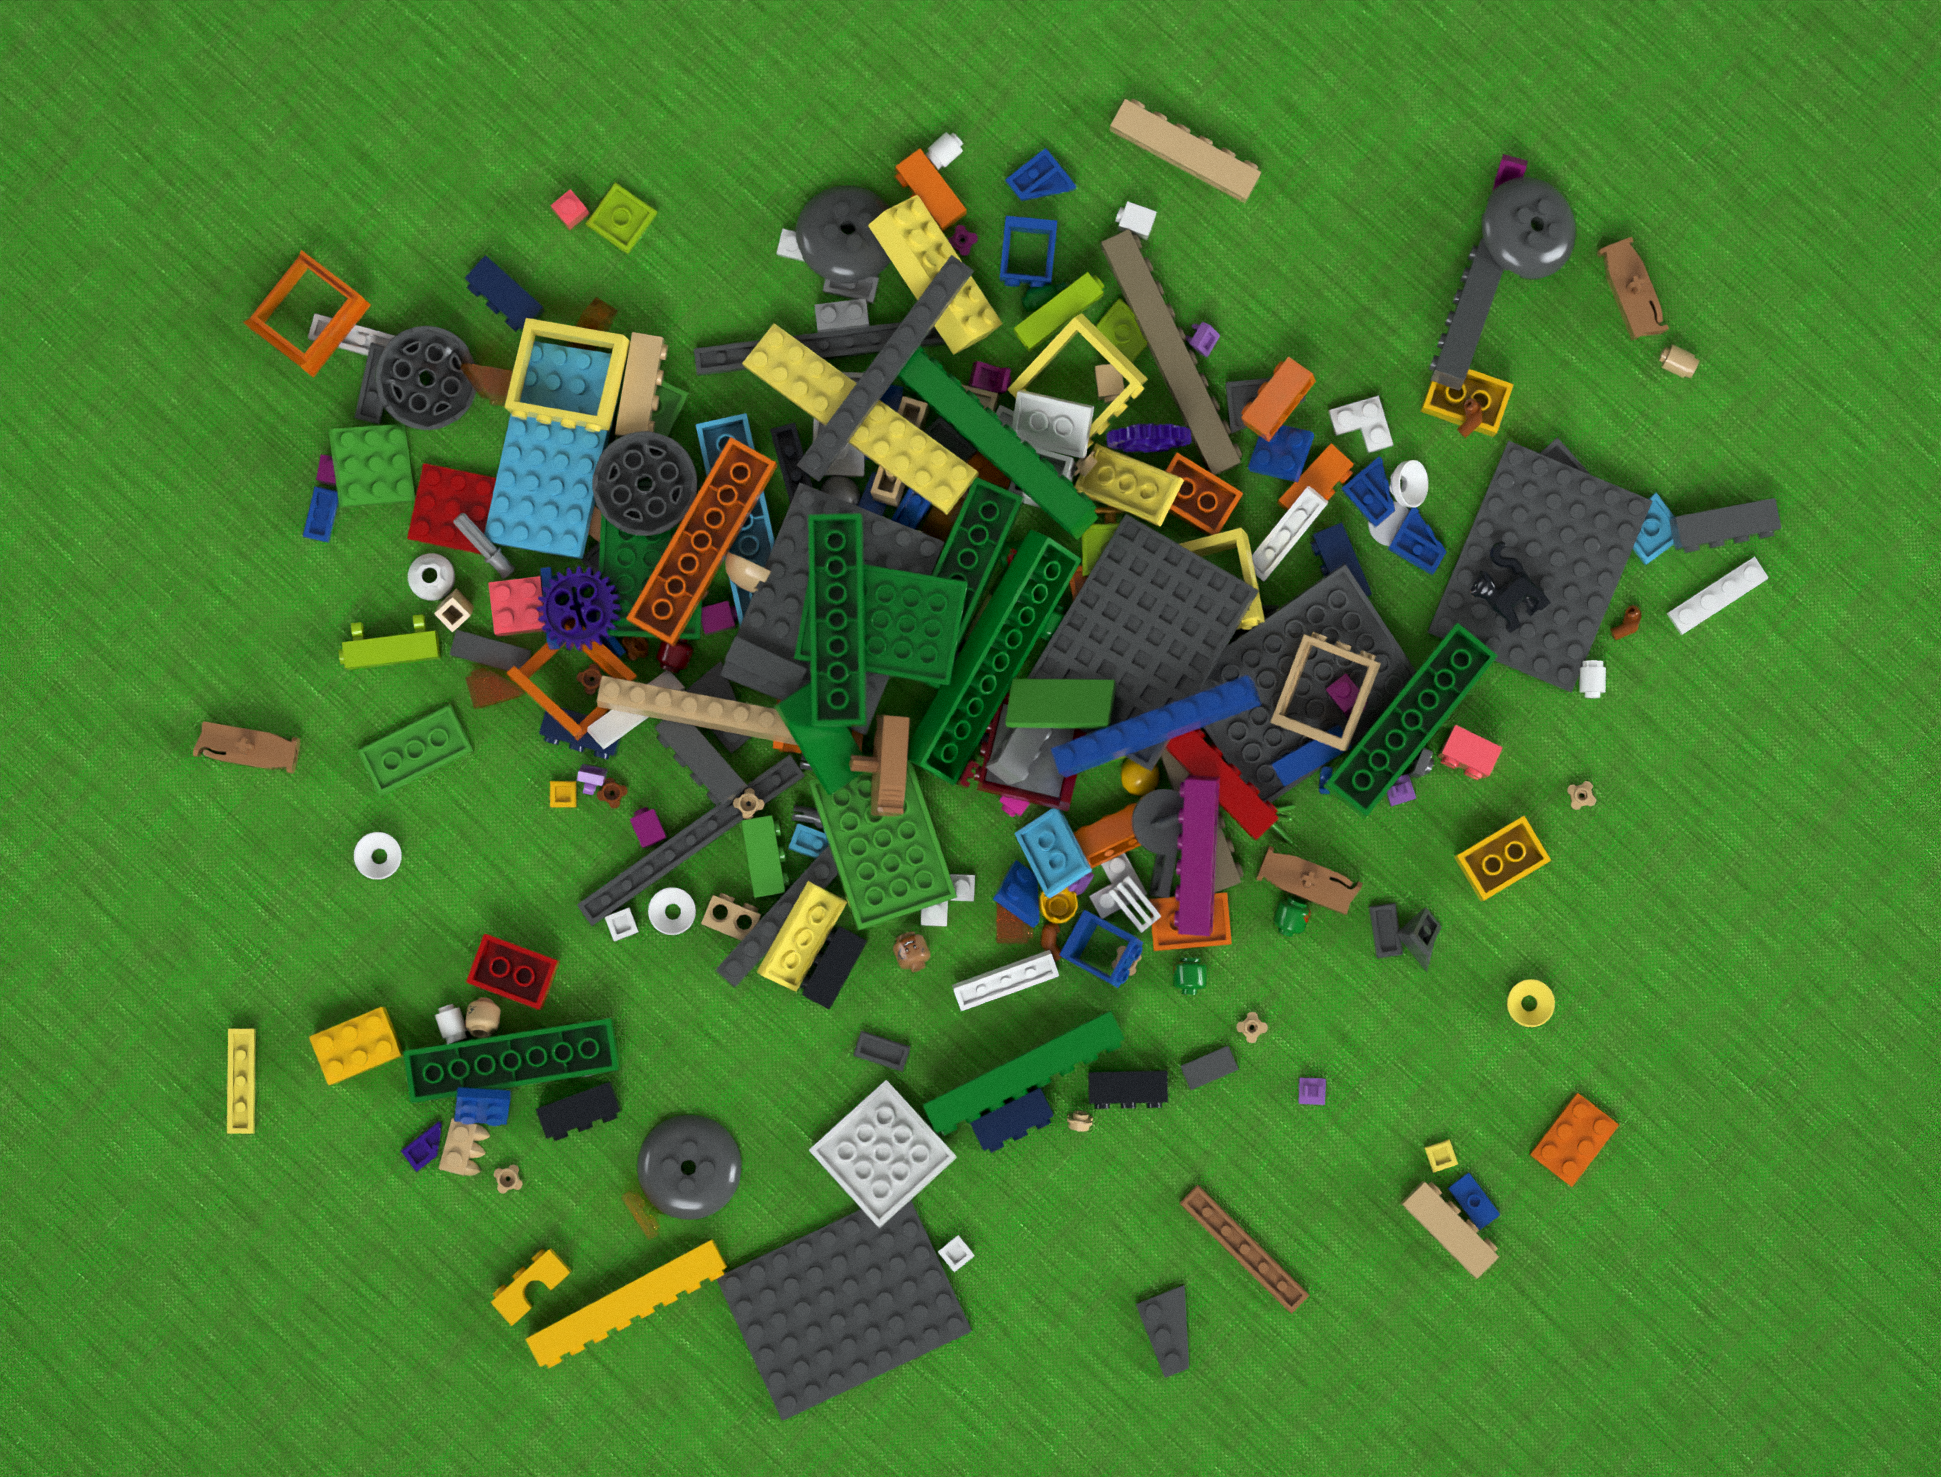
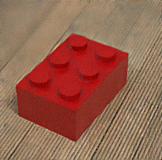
[466,933,560,1010]

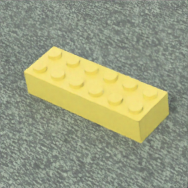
[868,195,1003,355]

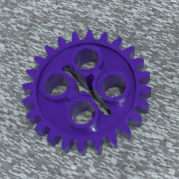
[1107,423,1191,453]
[537,566,622,652]

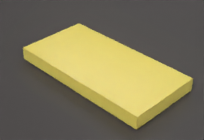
[1074,443,1184,527]
[757,881,848,992]

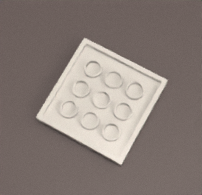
[809,1080,957,1228]

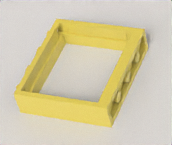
[1007,313,1147,449]
[505,318,630,433]
[1179,528,1265,630]

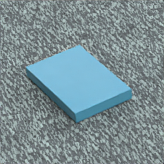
[1014,808,1092,898]

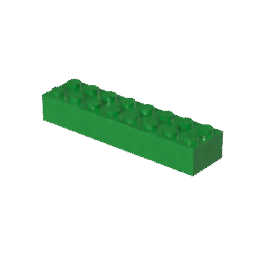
[916,477,1024,690]
[808,513,867,728]
[1323,623,1498,819]
[923,1011,1125,1135]
[403,1018,621,1103]

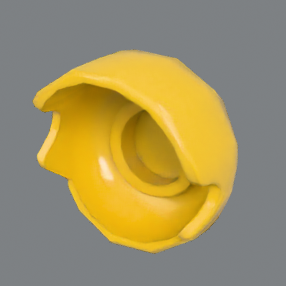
[1120,758,1160,796]
[1039,887,1078,924]

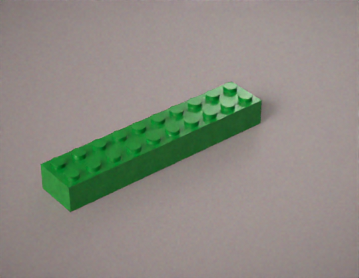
[897,345,1098,540]
[907,529,1082,786]

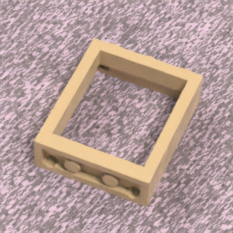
[1271,632,1381,751]

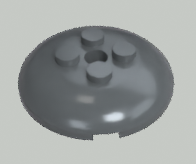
[1482,177,1576,279]
[796,185,891,283]
[375,326,478,430]
[592,431,697,536]
[637,1115,741,1220]

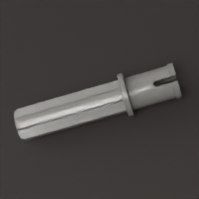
[453,513,515,579]

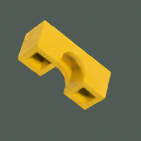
[491,1248,572,1326]

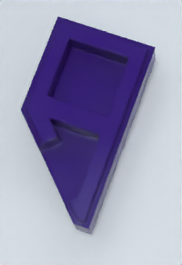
[401,1121,442,1172]

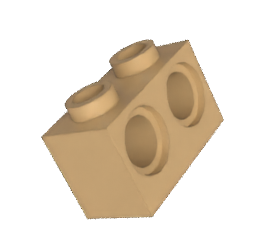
[701,893,762,941]

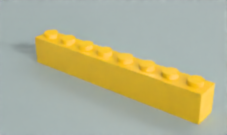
[526,1239,727,1368]

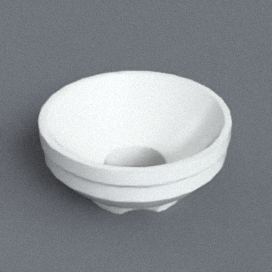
[1389,460,1428,507]
[408,553,455,601]
[354,832,402,880]
[648,887,696,935]

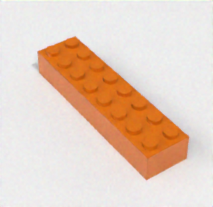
[627,437,777,647]

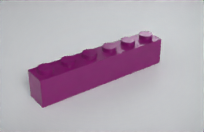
[1174,775,1220,936]

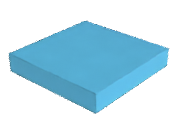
[1633,493,1675,565]

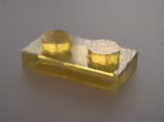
[621,1190,660,1240]

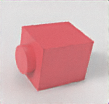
[550,189,589,230]

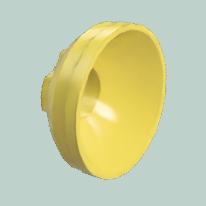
[1507,979,1555,1027]

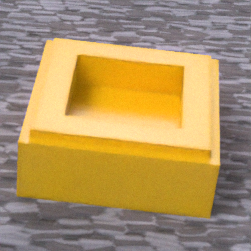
[550,781,577,808]

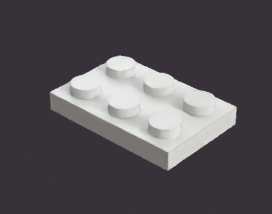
[1011,390,1094,458]

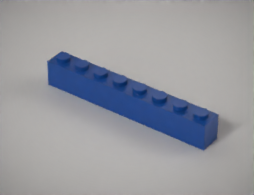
[1051,676,1261,777]

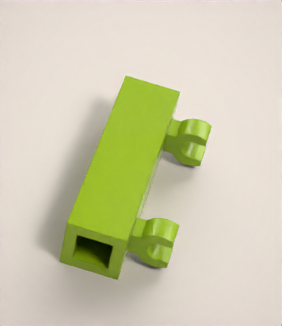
[1013,272,1104,352]
[339,614,441,670]

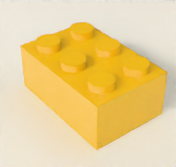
[1420,369,1514,437]
[1454,816,1551,901]
[309,1007,404,1085]

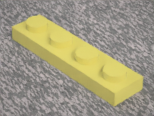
[227,1029,256,1134]

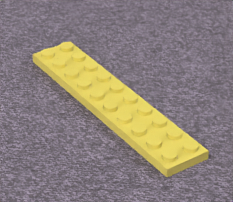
[742,323,979,515]

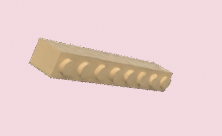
[597,676,797,745]

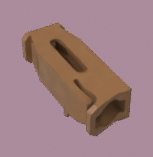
[1597,237,1669,341]
[849,715,909,817]
[193,721,300,774]
[1255,846,1363,915]

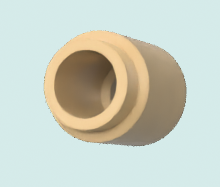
[1659,344,1699,378]

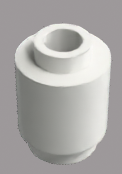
[925,132,963,170]
[1579,660,1606,698]
[435,1004,468,1044]

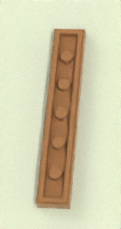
[1179,1184,1310,1314]

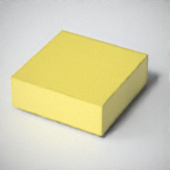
[1424,1139,1458,1173]

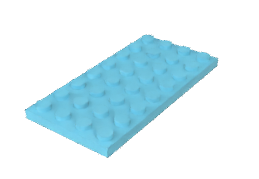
[484,341,622,559]

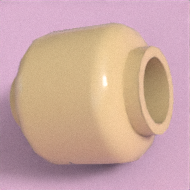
[465,998,501,1038]

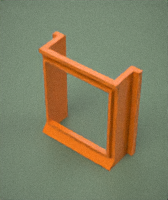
[243,250,371,378]
[507,619,637,741]

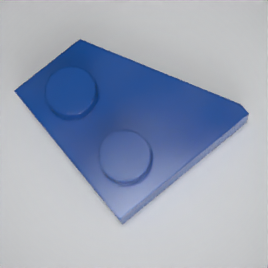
[1005,148,1077,201]
[1341,456,1395,528]
[1388,507,1446,575]
[993,860,1040,928]

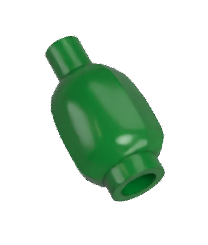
[1021,282,1067,312]

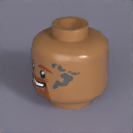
[893,931,931,972]

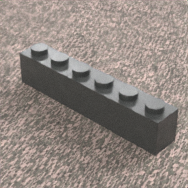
[1429,238,1504,391]

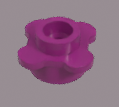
[948,225,978,256]

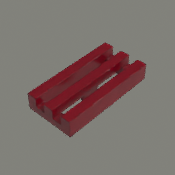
[956,760,980,788]

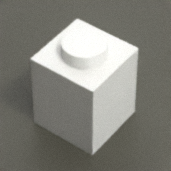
[1115,201,1157,240]

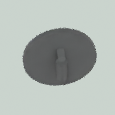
[1132,789,1184,854]

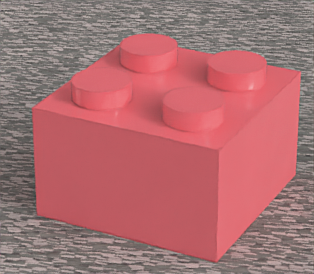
[488,576,545,637]
[1437,725,1503,780]

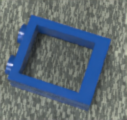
[1000,216,1057,288]
[1059,910,1143,988]

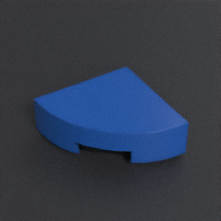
[1319,766,1333,794]

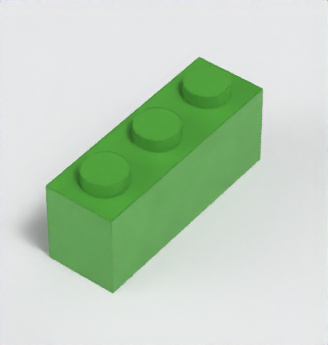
[741,815,790,898]

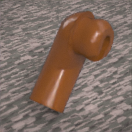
[1457,398,1482,438]
[1610,605,1642,641]
[1041,922,1062,962]

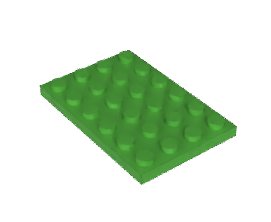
[808,760,957,931]

